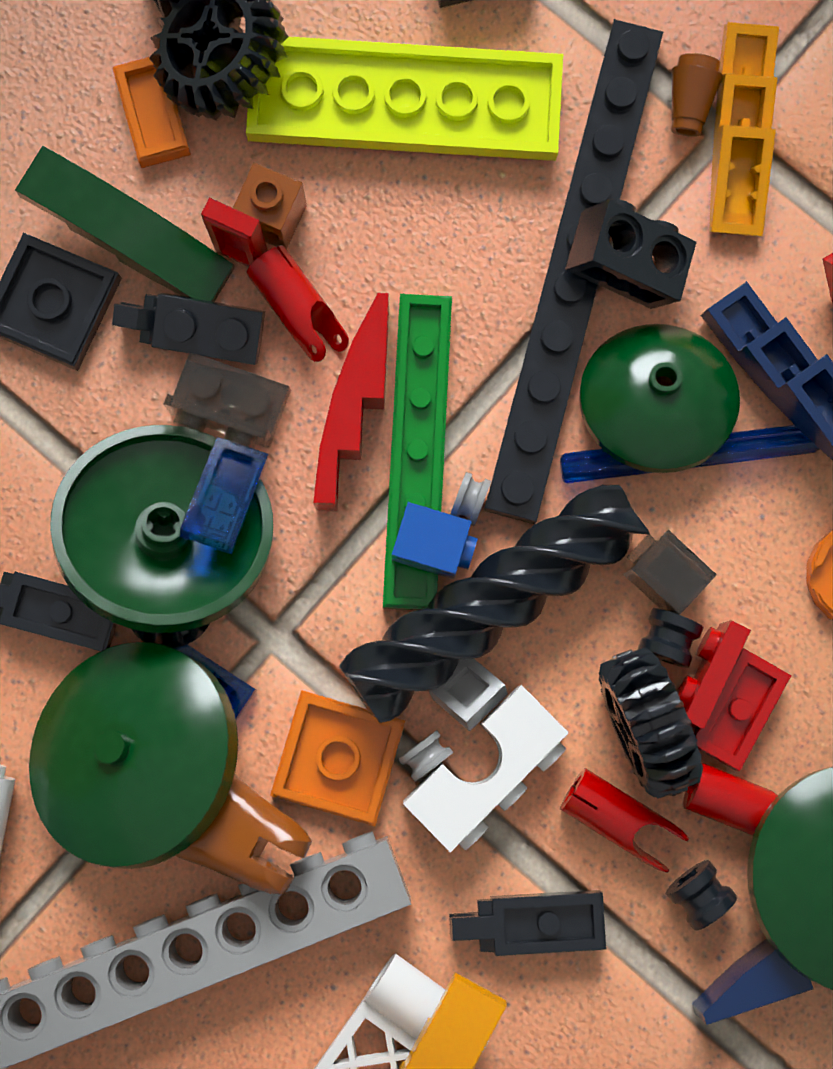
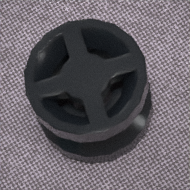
[637,608,704,668]
[666,860,738,931]

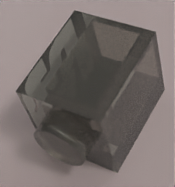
[623,530,717,615]

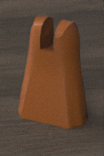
[176,774,312,895]

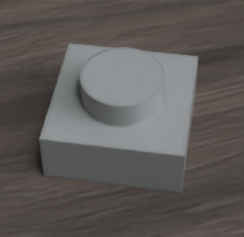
[429,659,508,731]

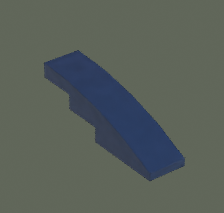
[700,281,833,460]
[692,938,814,1025]

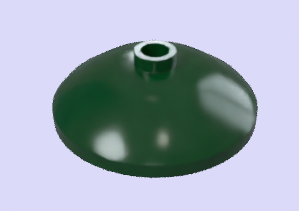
[579,324,740,473]

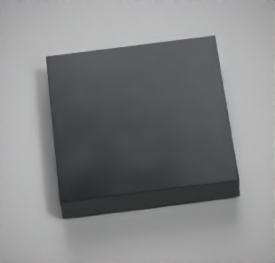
[0,232,122,371]

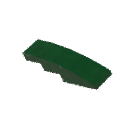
[15,145,235,302]

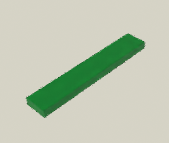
[383,294,452,610]

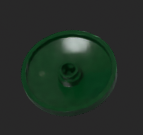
[50,425,273,633]
[29,642,238,869]
[747,767,833,990]

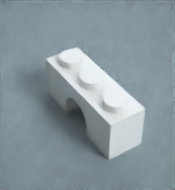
[403,685,569,853]

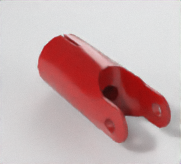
[246,245,349,362]
[683,763,778,836]
[560,768,689,873]

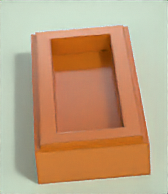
[112,57,191,168]

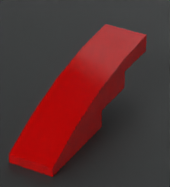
[313,293,389,511]

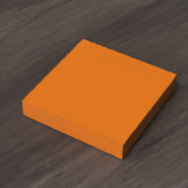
[270,690,406,827]

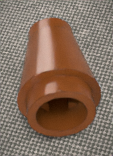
[671,53,723,137]

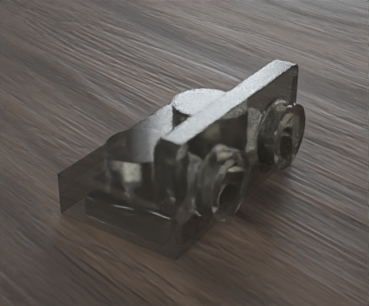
[163,352,291,451]

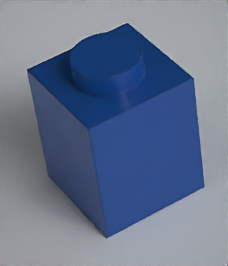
[392,502,478,579]

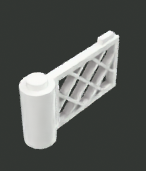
[314,953,488,1069]

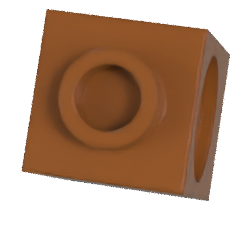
[233,163,307,249]

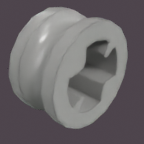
[450,472,491,526]
[398,730,453,781]

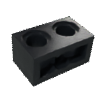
[565,199,697,309]

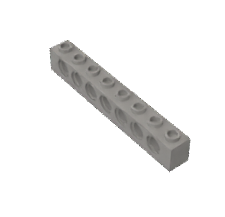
[0,831,411,1069]

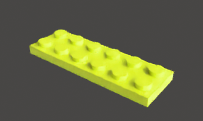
[246,37,563,161]

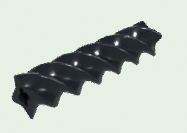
[339,484,650,723]

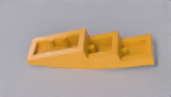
[709,22,780,236]
[399,972,507,1069]

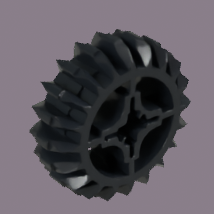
[149,0,289,121]
[599,647,703,799]

